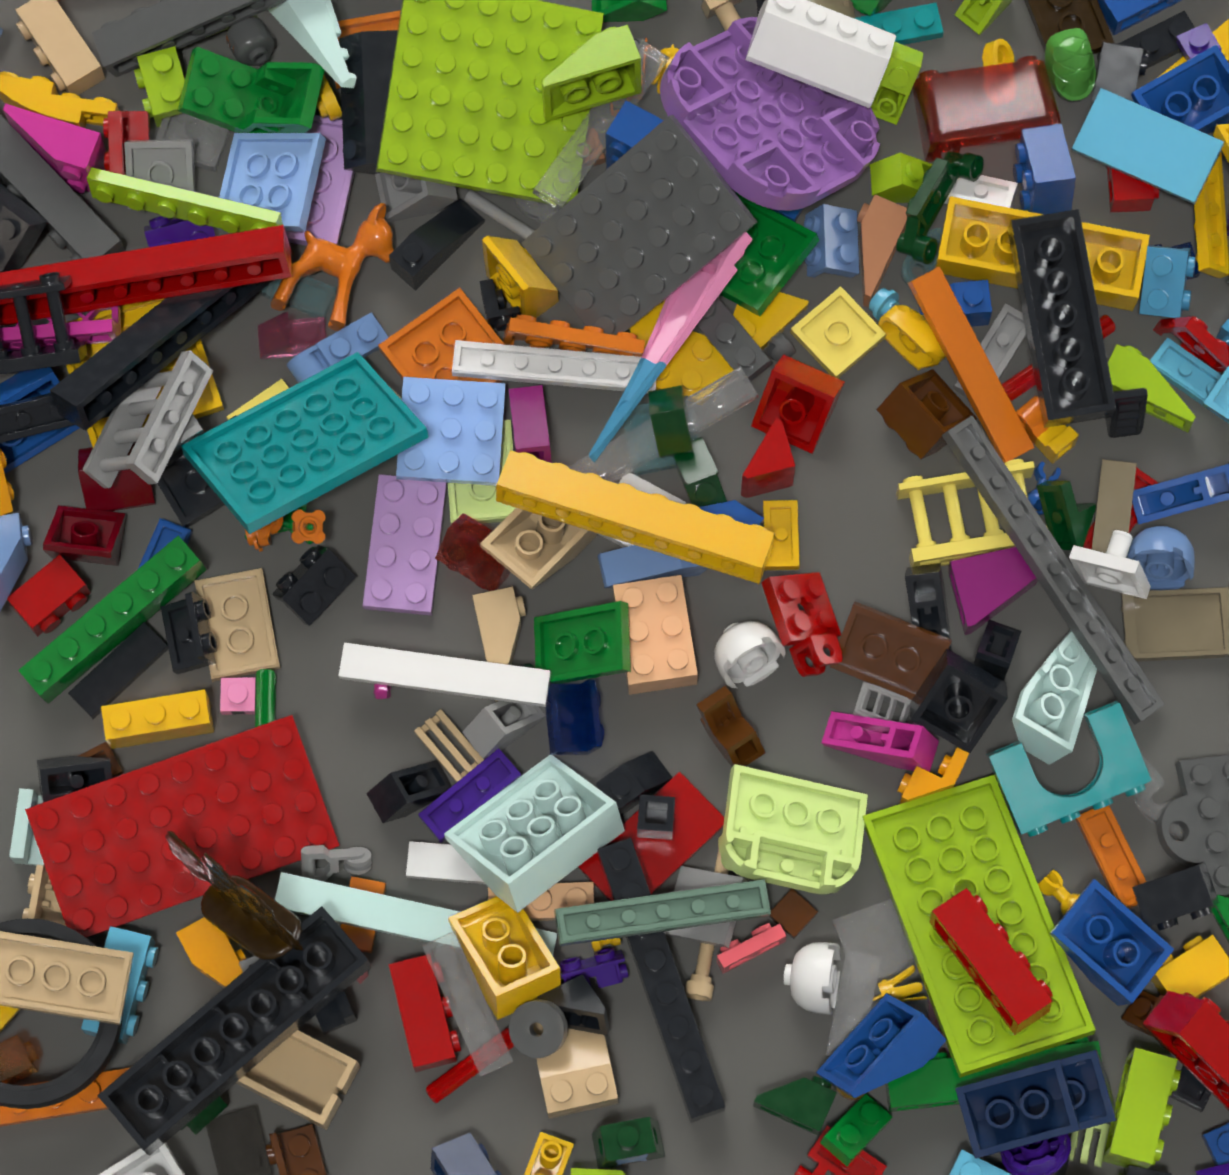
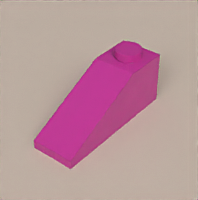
[821,711,939,772]

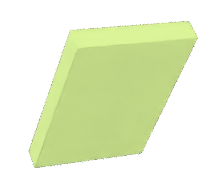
[448,420,516,526]

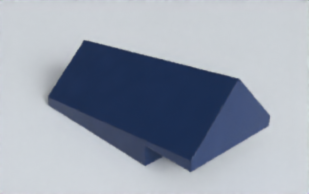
[955,1050,1117,1159]

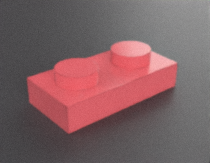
[716,923,786,974]

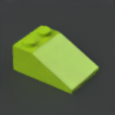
[541,24,641,122]

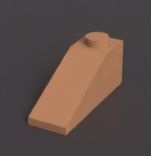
[857,195,907,308]

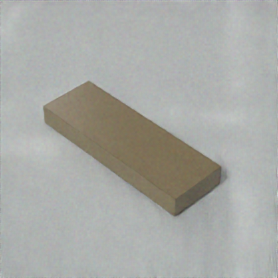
[1092,459,1137,553]

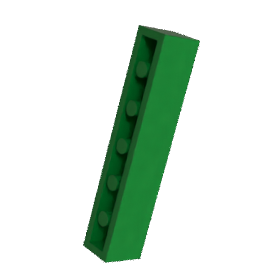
[18,535,207,704]
[885,1037,1102,1112]

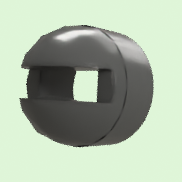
[766,331,796,361]

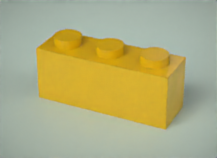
[101,689,214,749]

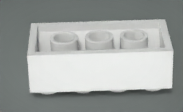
[745,0,896,108]

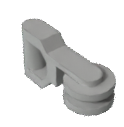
[301,845,372,882]

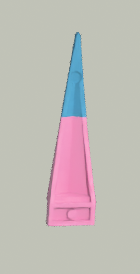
[589,232,752,462]

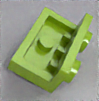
[134,46,185,127]

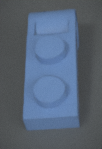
[286,312,389,383]

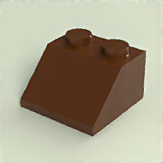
[876,369,978,459]

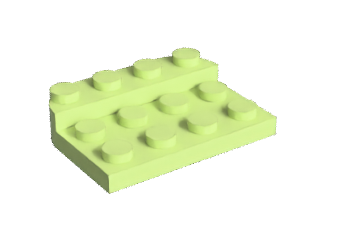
[718,764,868,894]

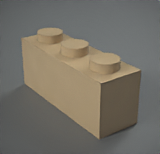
[15,0,105,95]

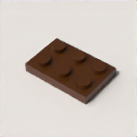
[829,601,952,700]

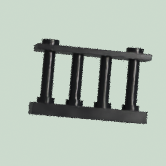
[0,272,87,374]

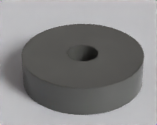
[509,999,568,1058]

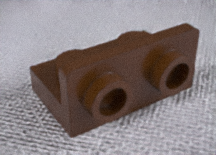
[265,1124,327,1175]

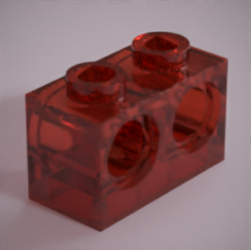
[435,513,510,591]

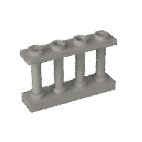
[83,350,213,488]

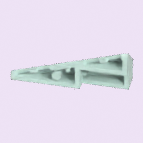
[268,0,357,88]

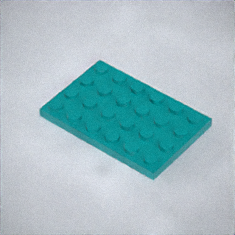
[181,352,429,534]

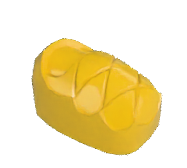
[878,305,946,370]

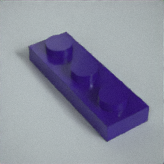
[418,748,521,843]

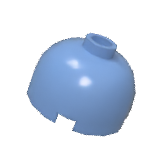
[1126,526,1195,590]

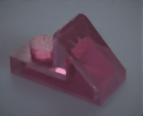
[258,312,327,359]

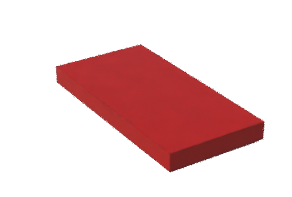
[578,771,725,901]

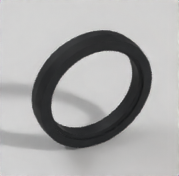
[0,918,123,1109]

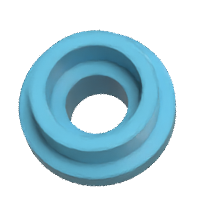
[869,288,900,321]

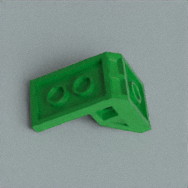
[178,47,325,133]

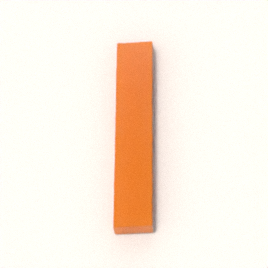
[907,266,1035,463]

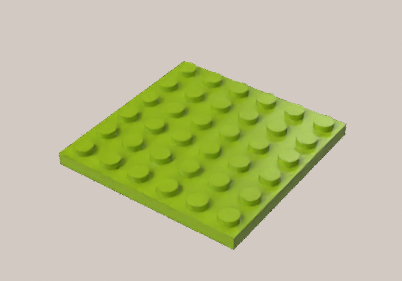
[376,0,604,207]

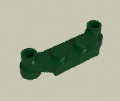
[896,151,984,265]

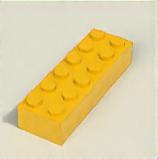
[935,196,1150,311]

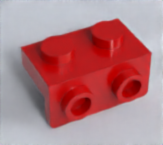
[103,111,150,175]

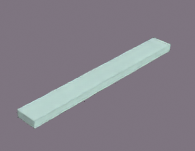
[275,872,557,956]

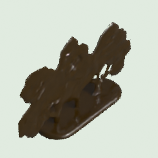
[165,831,304,960]

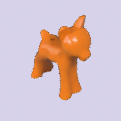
[270,203,394,331]

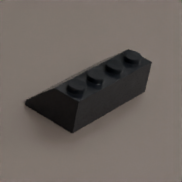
[339,30,398,175]

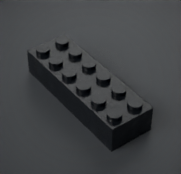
[1008,209,1116,428]

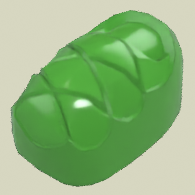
[1045,28,1096,102]

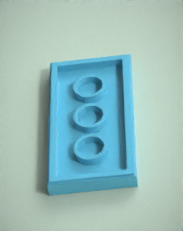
[1072,88,1224,205]

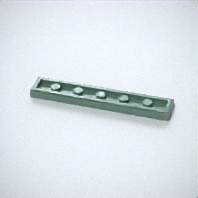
[554,879,771,946]

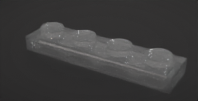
[422,931,513,1077]

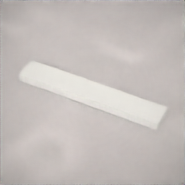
[452,340,657,394]
[338,643,551,707]

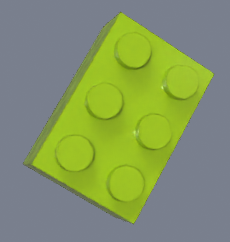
[1103,1048,1181,1169]

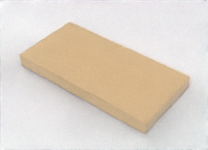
[0,931,134,1025]

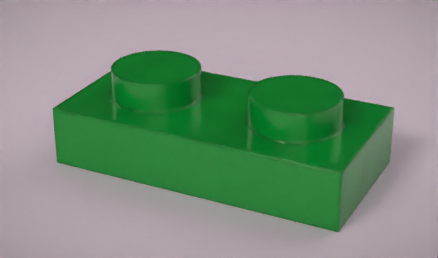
[820,1094,893,1166]

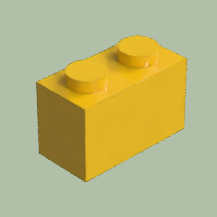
[1151,935,1229,998]

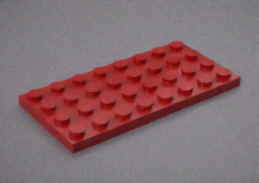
[25,715,340,938]

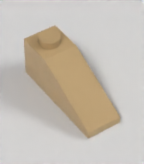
[472,586,526,702]

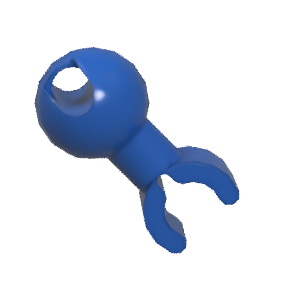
[1028,461,1061,515]

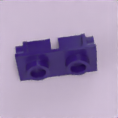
[559,948,629,988]

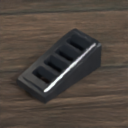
[1105,388,1148,438]

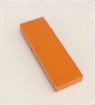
[1075,805,1147,909]

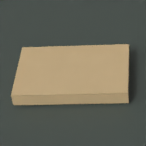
[195,568,280,682]

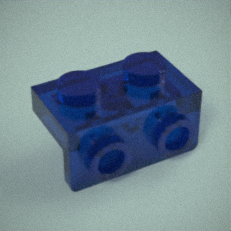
[545,679,604,755]

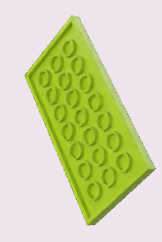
[862,775,1096,1078]

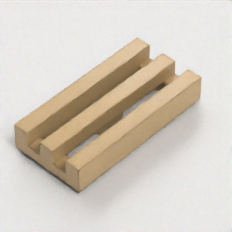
[414,709,484,783]

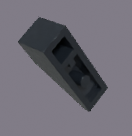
[389,198,485,291]
[905,563,953,652]

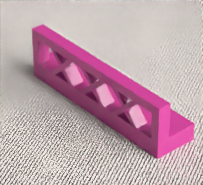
[0,306,121,351]

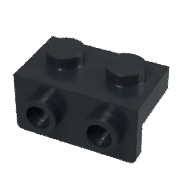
[272,545,356,626]
[161,592,217,674]

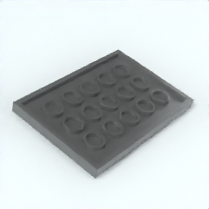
[521,115,758,335]

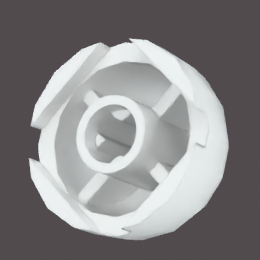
[714,621,786,688]
[784,942,841,1015]

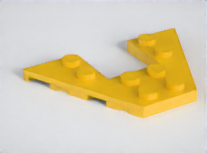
[630,292,809,406]

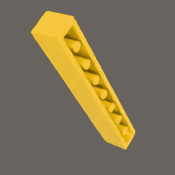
[496,450,775,584]

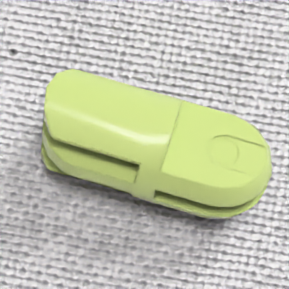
[1069,1124,1110,1168]

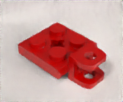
[761,572,843,677]

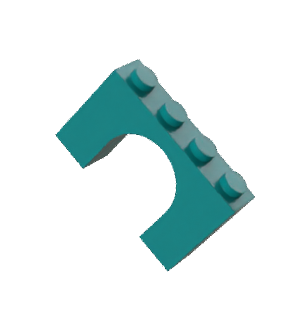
[986,701,1152,837]

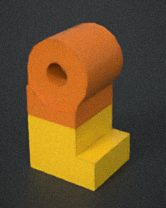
[1016,396,1079,464]

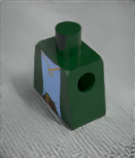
[592,1117,665,1169]

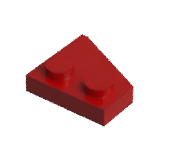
[1153,316,1229,372]

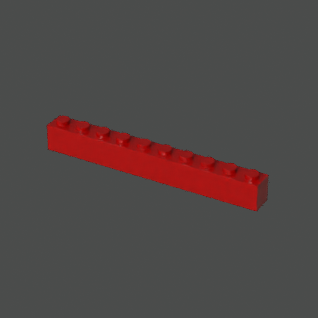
[0,225,291,326]

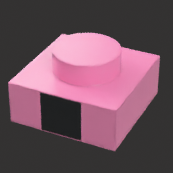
[220,677,256,715]

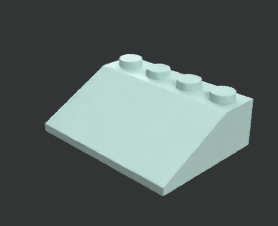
[444,754,625,913]

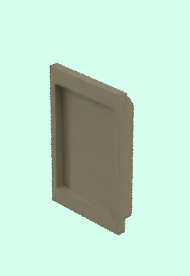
[1121,587,1229,662]

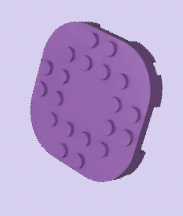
[660,17,880,211]

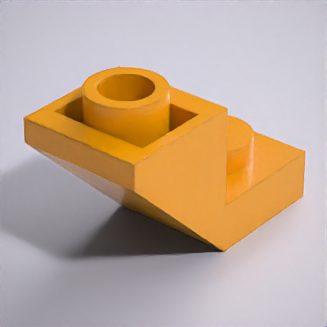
[897,747,969,804]

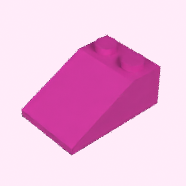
[3,103,107,193]

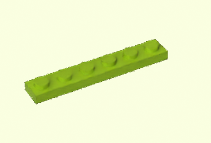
[87,168,283,233]

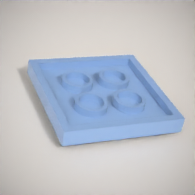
[217,133,326,232]
[396,377,505,486]

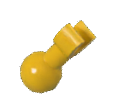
[1038,870,1080,916]

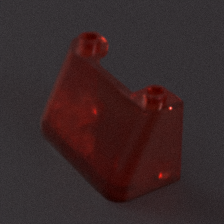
[912,56,1061,162]

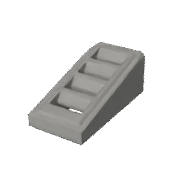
[853,681,919,725]

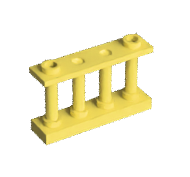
[896,459,1047,567]

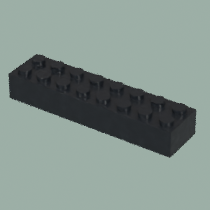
[97,906,371,1156]

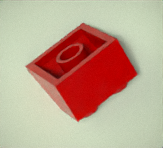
[751,354,845,454]

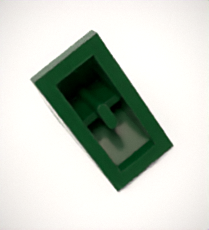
[648,385,694,458]

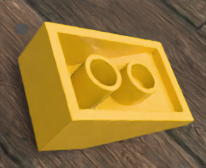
[482,236,559,318]
[448,896,561,1020]

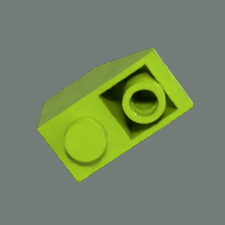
[870,42,923,125]
[870,152,933,203]

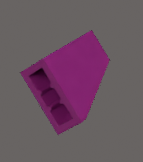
[508,385,552,463]
[948,547,1038,635]

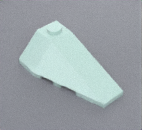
[1012,629,1097,765]

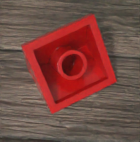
[741,418,795,498]

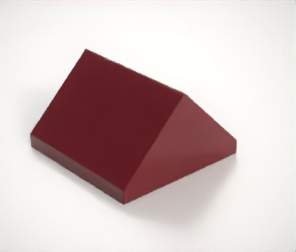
[78,442,156,512]
[43,505,126,566]

